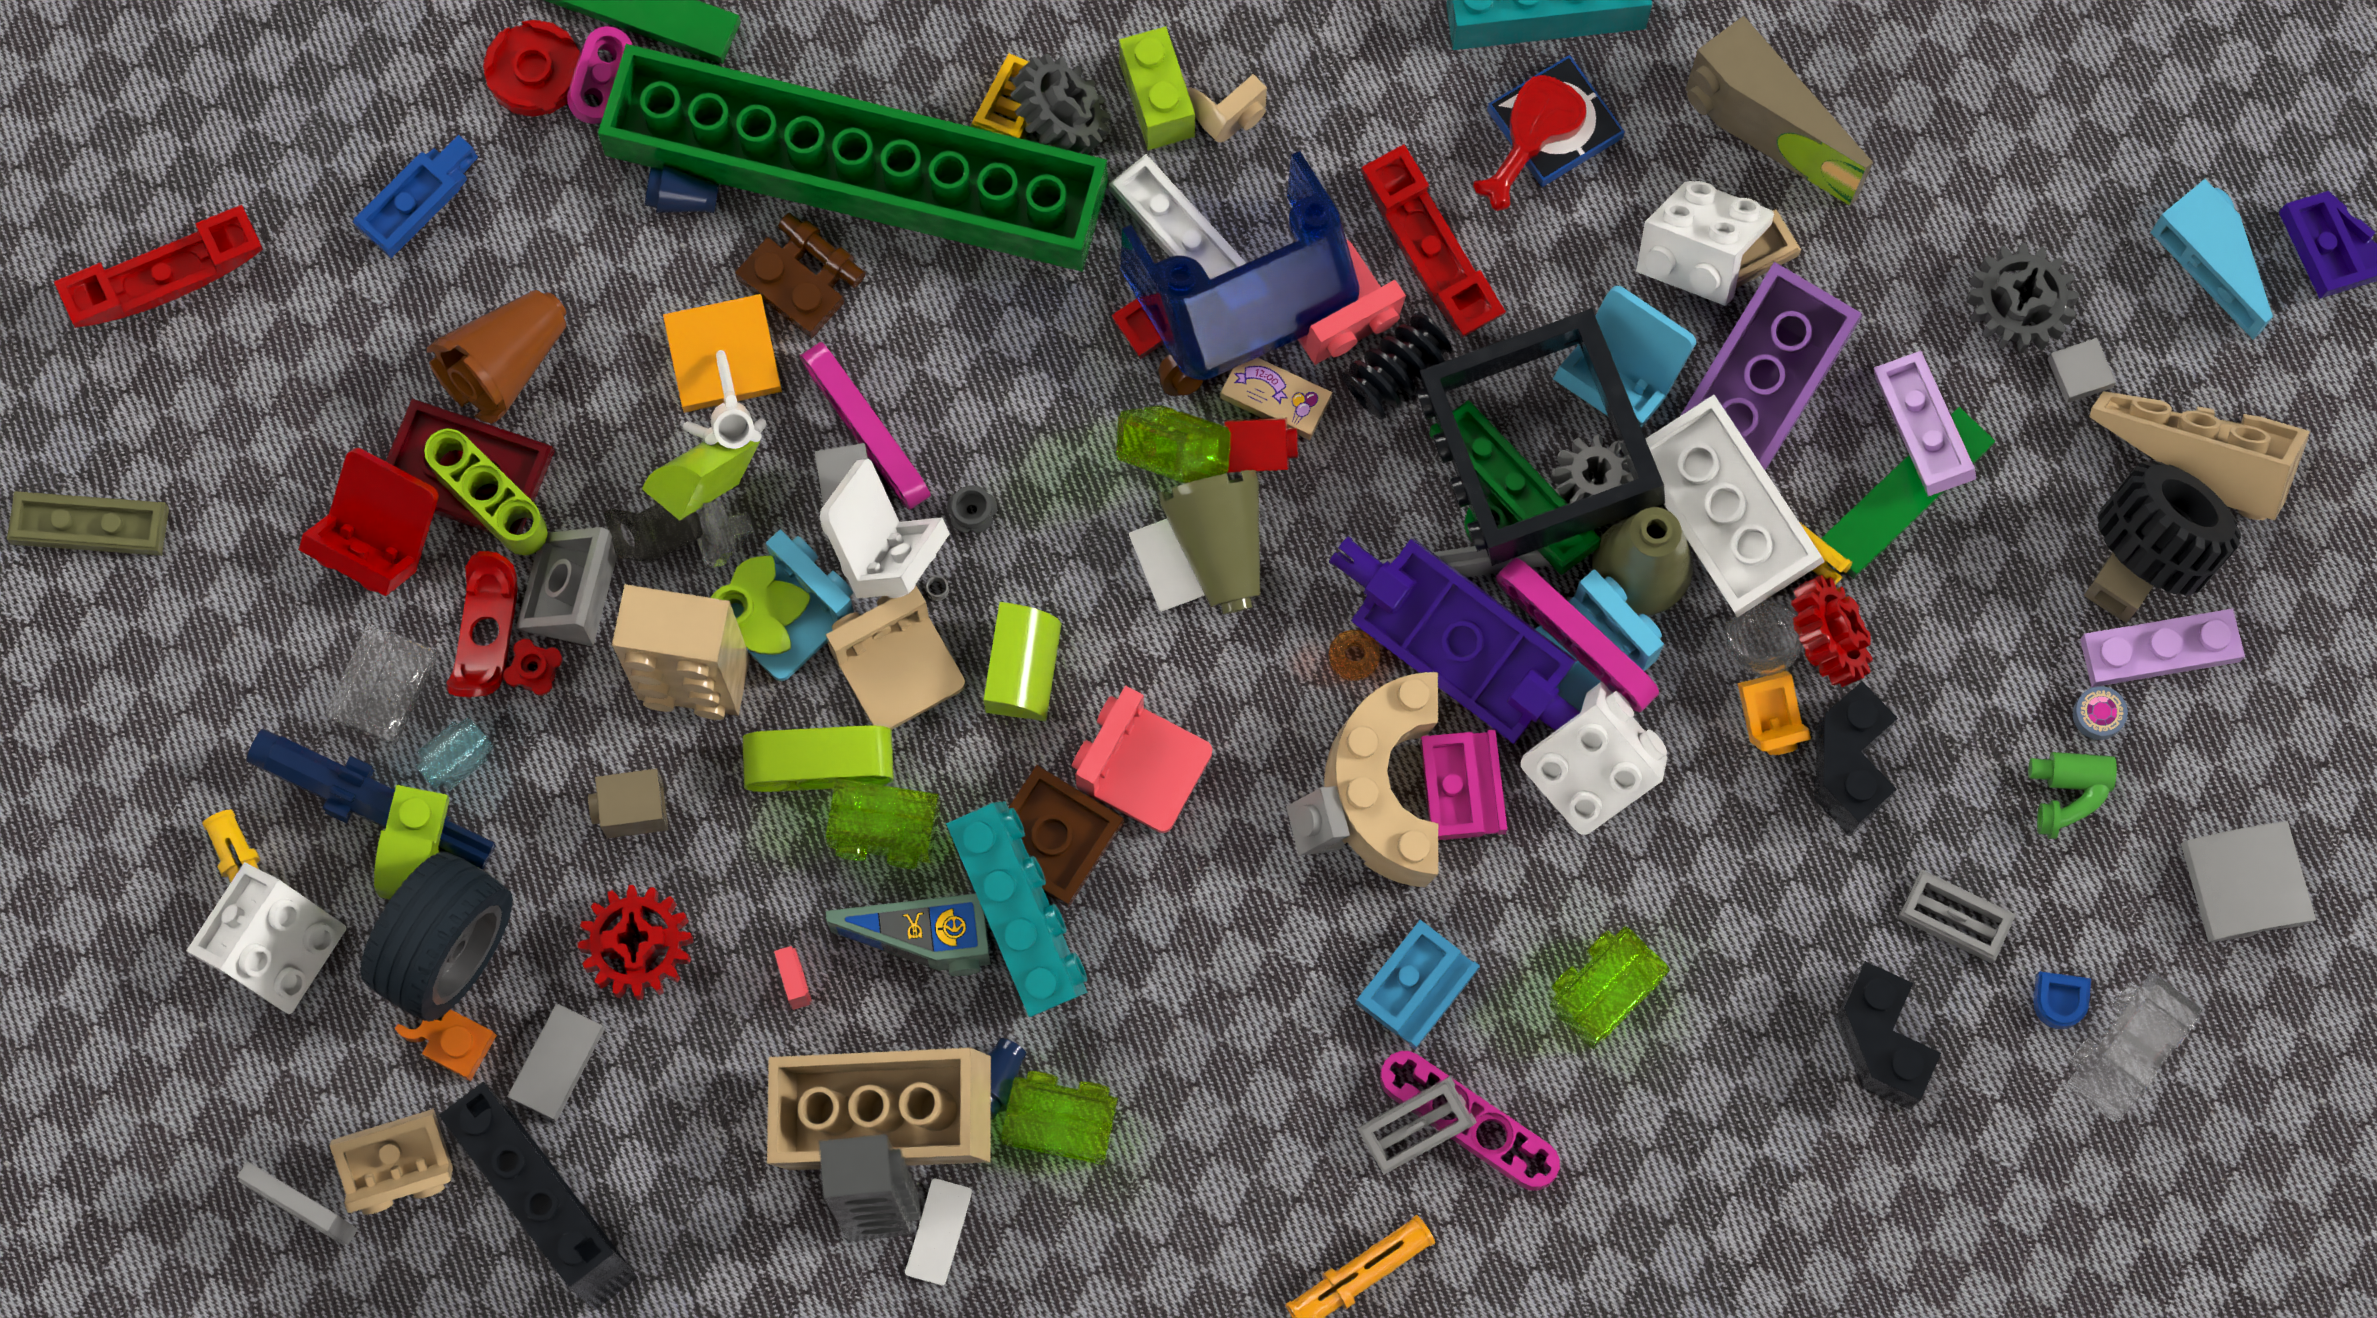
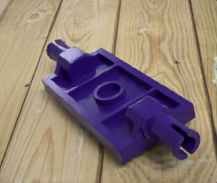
[1329,536,1581,744]

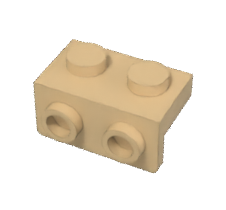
[330,1109,453,1215]

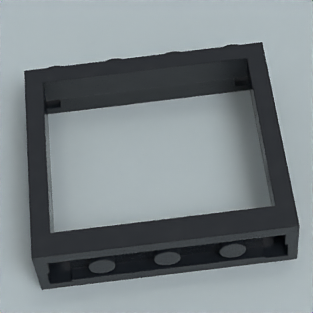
[1416,308,1665,566]
[438,1082,638,1310]

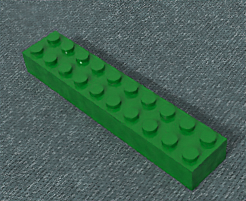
[598,44,1108,272]

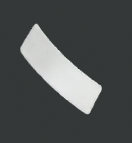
[905,1178,972,1285]

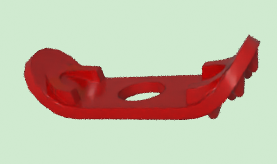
[446,551,518,699]

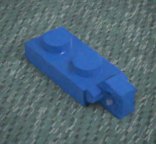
[352,135,478,259]

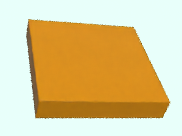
[663,294,782,413]

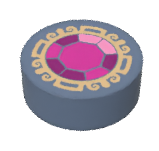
[2073,686,2128,740]

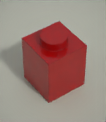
[1224,418,1298,473]

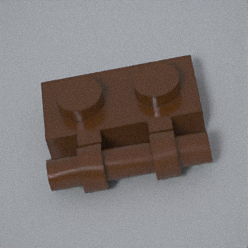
[735,212,866,339]

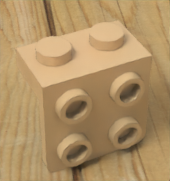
[826,586,965,730]

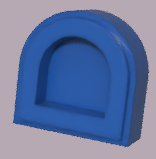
[2033,971,2091,1029]

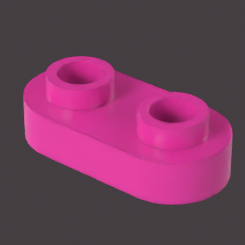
[567,26,632,124]

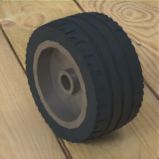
[360,852,513,1022]

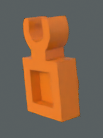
[395,1009,497,1081]

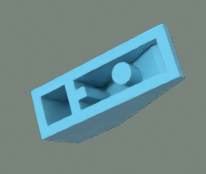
[2150,179,2273,339]

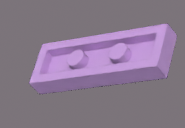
[1874,351,1976,496]
[2080,609,2245,687]

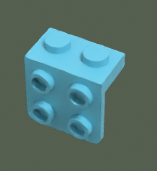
[1553,286,1696,428]
[731,529,854,681]
[1535,569,1664,712]

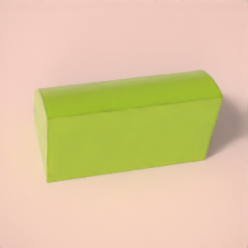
[642,440,760,521]
[984,602,1062,721]

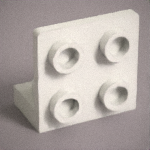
[186,862,346,1014]

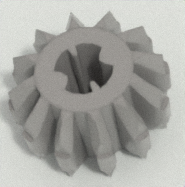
[1551,434,1634,504]

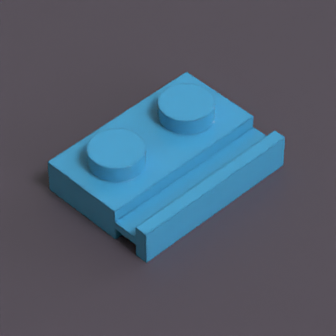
[1355,920,1480,1050]

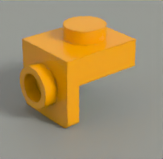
[1737,671,1811,755]

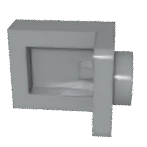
[1286,786,1350,856]

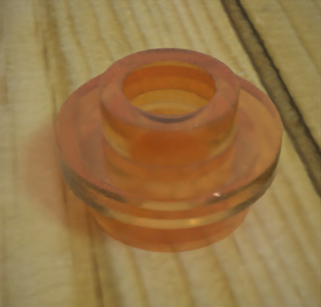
[1329,630,1380,681]

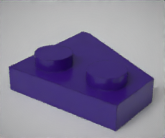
[2278,191,2377,299]

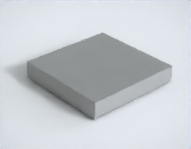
[237,1161,358,1246]

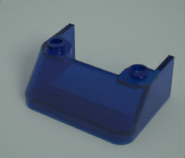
[1120,151,1360,380]

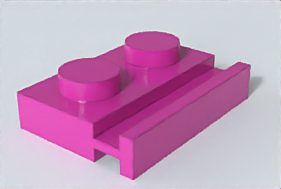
[1420,730,1507,840]

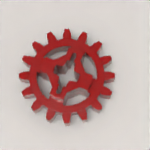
[1791,575,1873,687]
[577,885,694,1001]

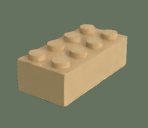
[612,584,750,720]
[767,1048,991,1170]

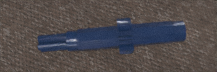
[246,728,496,869]

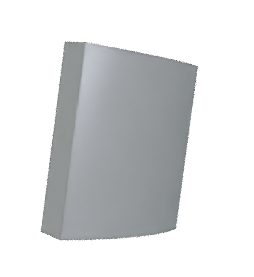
[2181,821,2316,943]

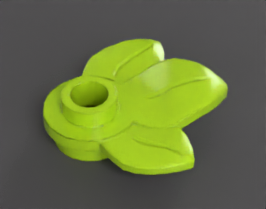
[711,556,811,655]

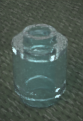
[415,717,495,791]

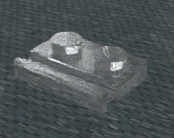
[324,623,439,746]

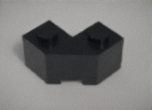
[1814,681,1898,837]
[1834,961,1941,1110]

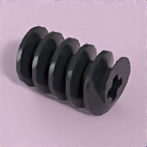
[1342,312,1452,420]

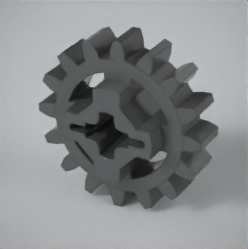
[1010,54,1111,155]
[1966,243,2079,353]

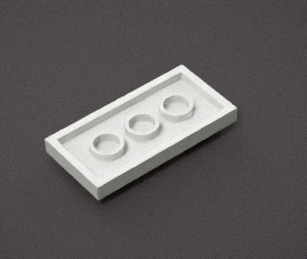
[1645,395,1824,618]

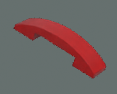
[1361,144,1506,338]
[54,204,263,328]

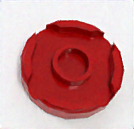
[483,19,580,117]

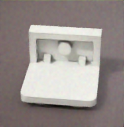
[1636,181,1774,306]
[820,459,950,599]
[1521,682,1668,835]

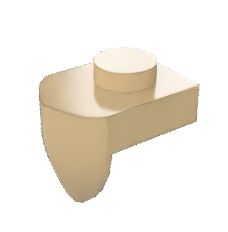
[1187,74,1267,142]

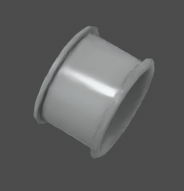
[925,575,949,601]

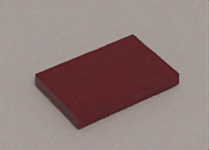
[386,399,555,535]

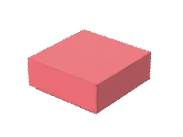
[774,946,812,1010]

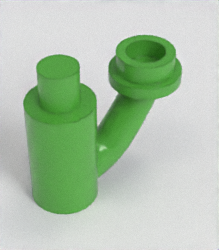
[2028,752,2117,839]

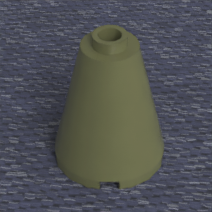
[1158,470,1260,615]
[1592,507,1693,616]

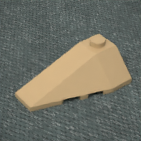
[2089,391,2310,521]

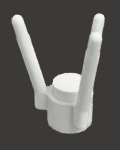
[683,350,766,449]

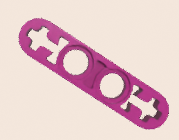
[800,342,931,510]
[1495,558,1659,712]
[1380,1051,1560,1191]

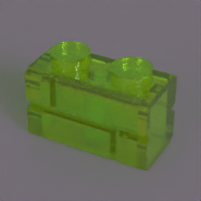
[1116,405,1231,483]
[825,778,941,869]
[1549,926,1671,1050]
[1001,1071,1119,1166]

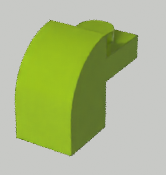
[374,785,450,899]

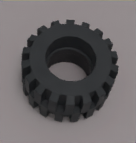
[2097,461,2241,596]

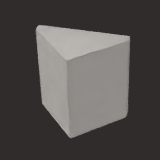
[516,527,619,647]

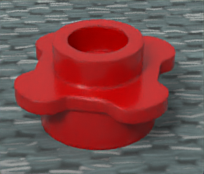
[503,639,563,696]

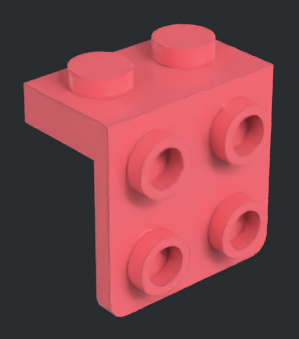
[1266,239,1406,365]
[1072,686,1212,833]

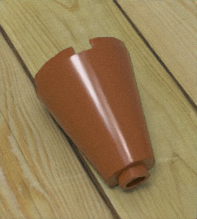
[427,290,566,424]

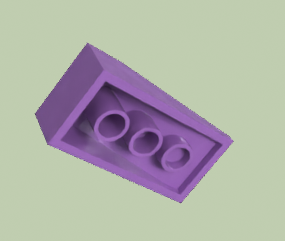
[1680,262,1863,471]

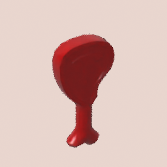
[1473,75,1587,211]

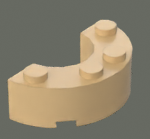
[1324,672,1438,887]

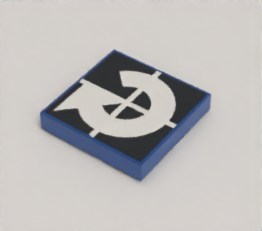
[1487,55,1625,188]

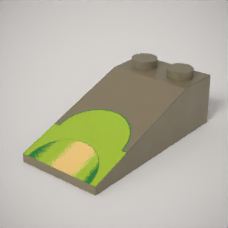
[1686,16,1873,206]

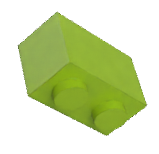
[1119,26,1195,150]

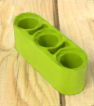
[424,428,548,556]
[742,725,894,792]

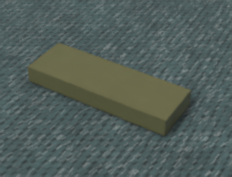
[7,491,169,556]

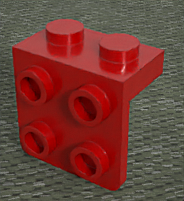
[298,448,439,597]

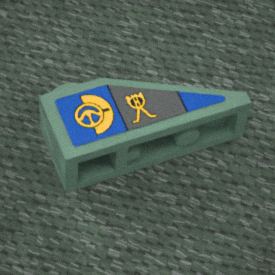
[826,894,991,976]

